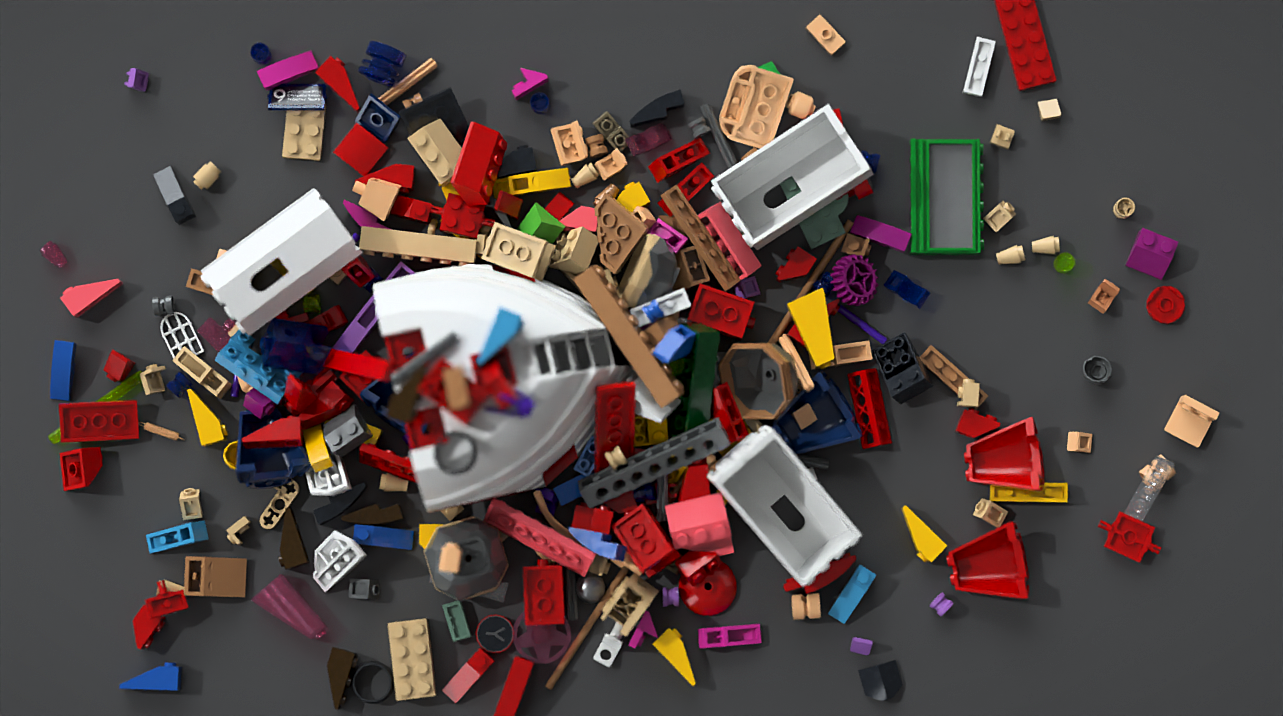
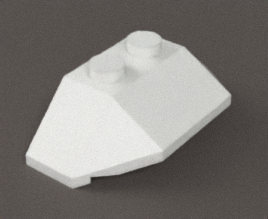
[305,446,352,496]
[313,531,367,592]

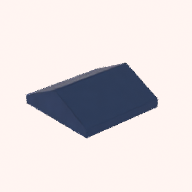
[355,94,401,144]

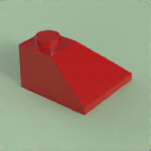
[59,447,103,491]

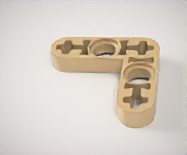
[260,478,300,529]

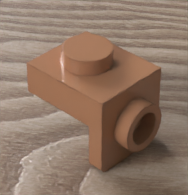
[1088,279,1120,314]

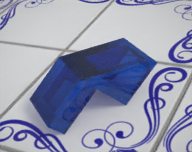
[884,270,931,309]

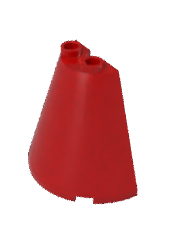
[964,417,1045,492]
[947,521,1030,599]

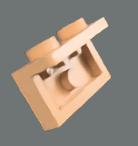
[551,121,588,166]

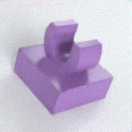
[125,68,149,92]

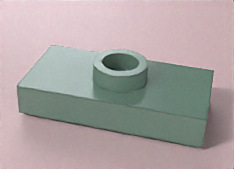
[442,601,472,642]

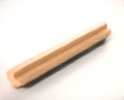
[378,58,437,105]
[779,334,814,392]

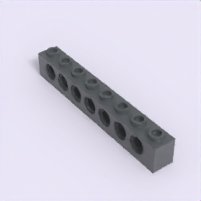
[578,417,730,509]

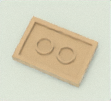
[282,103,326,161]

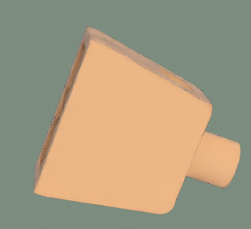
[352,178,401,221]

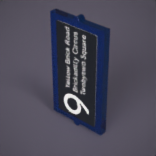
[267,84,327,110]

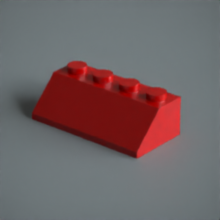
[450,122,507,206]

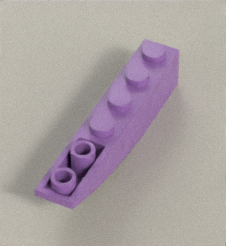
[332,262,416,353]

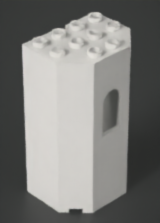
[711,104,874,250]
[200,188,362,336]
[707,425,862,586]

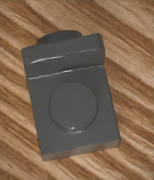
[348,578,380,599]

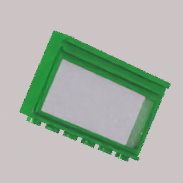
[909,139,984,255]

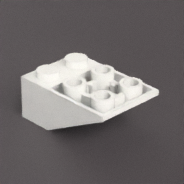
[613,366,681,423]

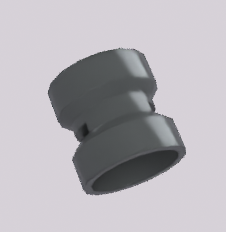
[152,295,175,316]

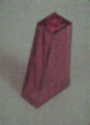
[251,574,328,640]

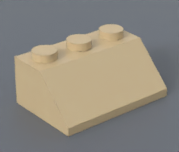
[407,119,462,187]

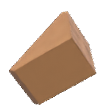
[645,314,679,347]

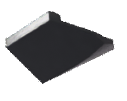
[858,660,903,701]

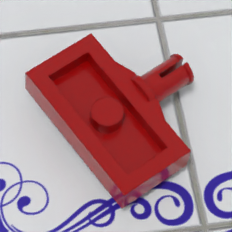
[145,580,188,619]

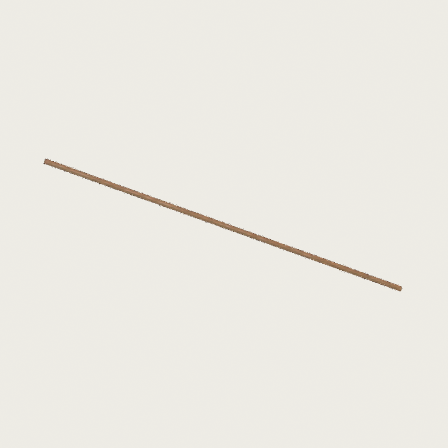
[545,219,854,690]

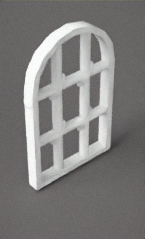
[160,312,205,365]

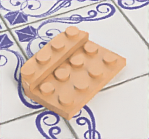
[719,65,794,149]

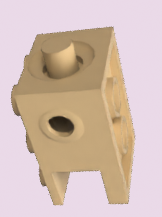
[481,222,556,281]
[601,573,659,637]

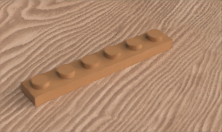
[660,184,741,291]

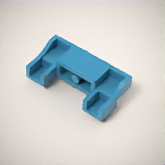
[215,329,303,404]

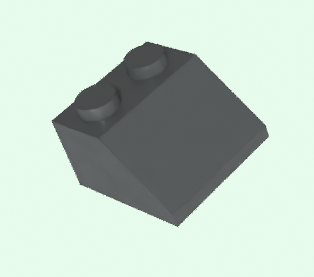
[323,404,373,457]

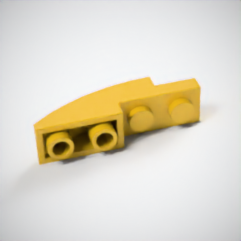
[493,168,571,199]

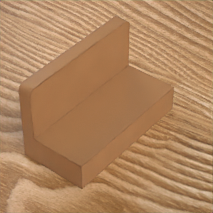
[443,365,471,410]

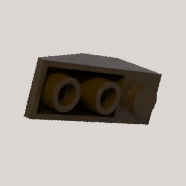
[386,364,429,424]
[327,647,358,710]

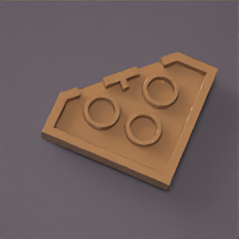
[594,193,650,274]

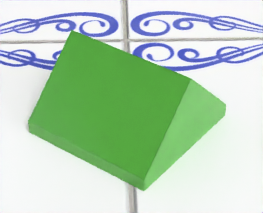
[516,203,566,244]

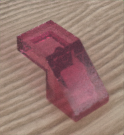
[625,123,672,157]

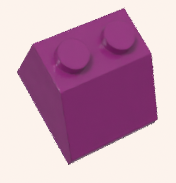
[1125,228,1178,280]

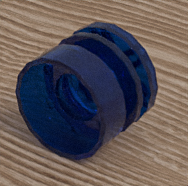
[358,41,407,86]

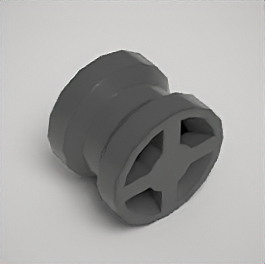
[688,117,711,139]

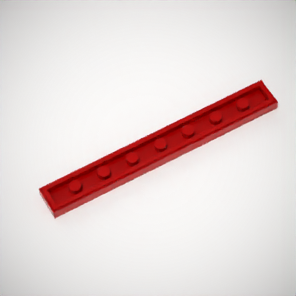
[313,346,394,382]

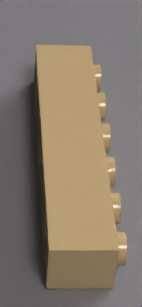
[359,226,477,266]

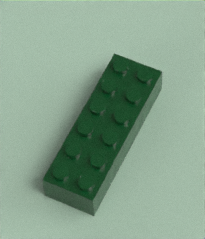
[668,323,720,442]

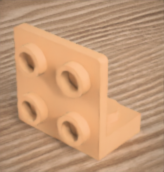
[1164,395,1219,448]

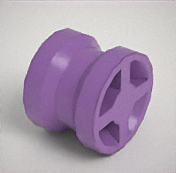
[663,587,679,607]
[929,592,953,617]

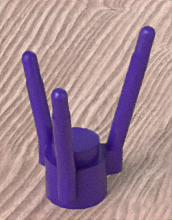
[484,388,535,418]

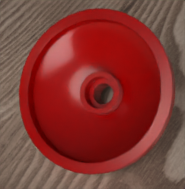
[679,562,737,616]

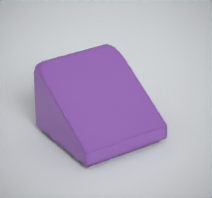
[733,276,761,299]
[850,637,873,655]

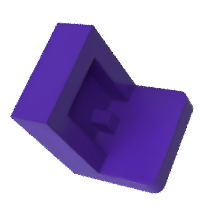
[534,488,559,516]

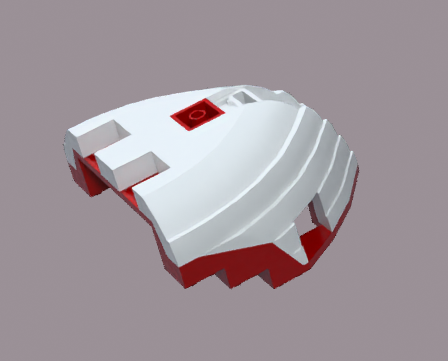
[373,264,630,513]

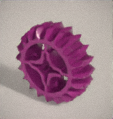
[830,254,879,306]

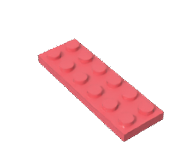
[483,498,596,577]

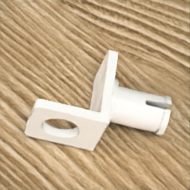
[593,622,623,667]

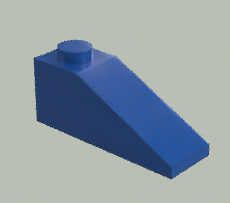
[353,524,414,550]
[119,662,182,690]

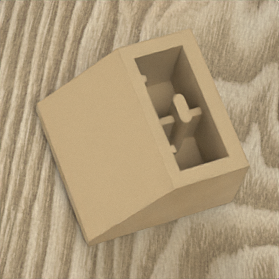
[548,226,598,274]

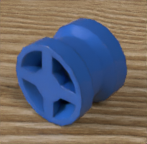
[642,299,665,324]

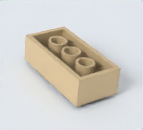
[388,618,437,701]

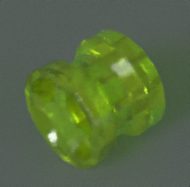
[303,294,321,314]

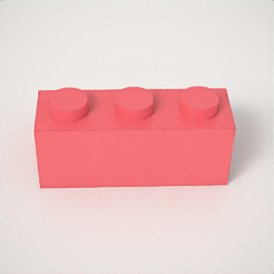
[665,492,732,549]

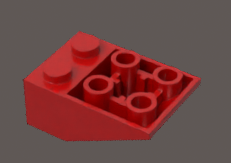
[417,357,491,427]

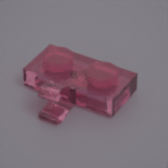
[197,317,236,352]

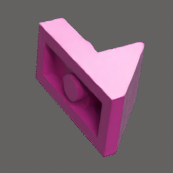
[511,68,549,100]
[647,218,688,254]
[629,610,658,648]

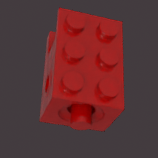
[687,283,756,341]
[611,504,681,579]
[523,559,565,625]

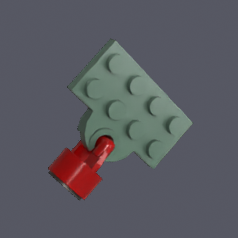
[780,176,874,250]

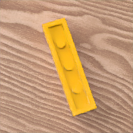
[990,483,1068,503]

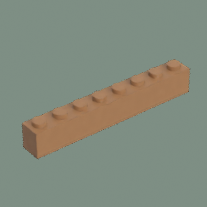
[573,265,685,408]

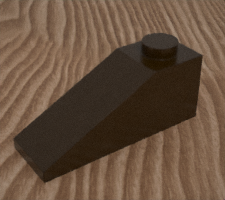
[278,507,310,570]

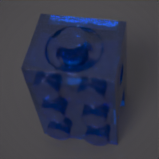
[260,318,331,374]

